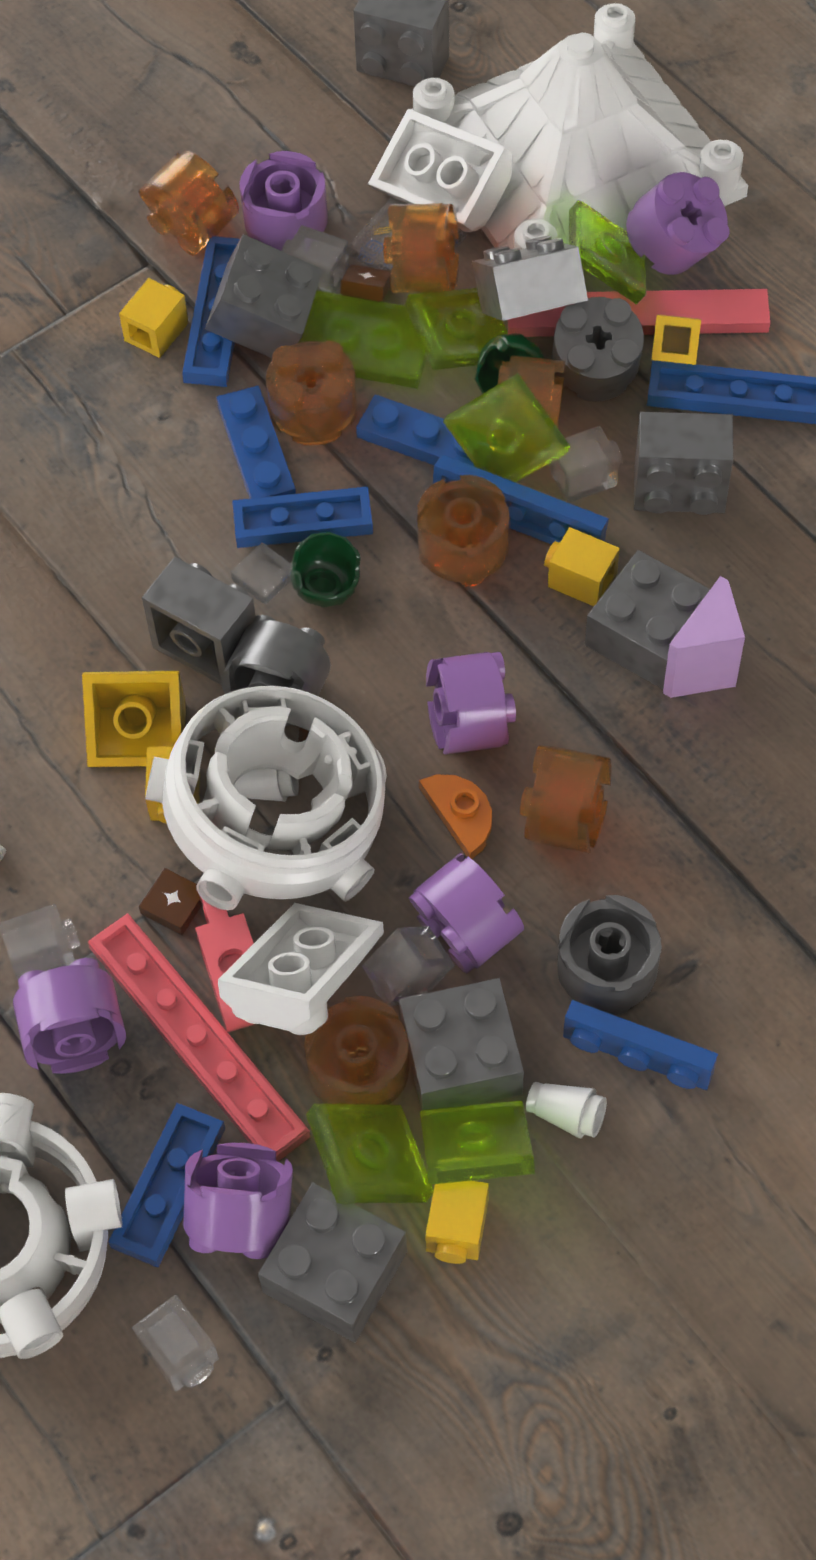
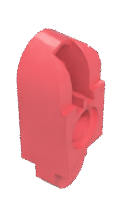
[195,897,254,1033]

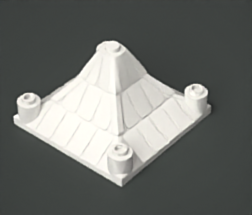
[410,3,748,268]

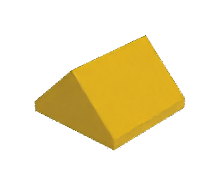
[82,671,186,767]

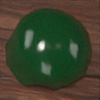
[475,333,545,404]
[291,532,361,607]

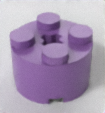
[240,151,328,254]
[626,172,729,275]
[426,652,516,755]
[409,853,524,974]
[13,958,126,1074]
[183,1143,293,1259]

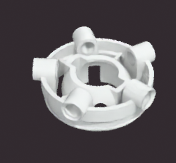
[145,686,387,910]
[0,1093,122,1359]

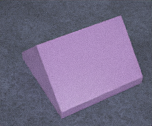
[663,576,745,698]

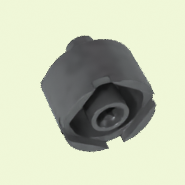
[552,297,644,401]
[221,615,331,726]
[557,895,662,1015]

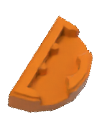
[419,774,492,859]

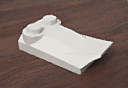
[368,109,513,232]
[218,903,384,1035]

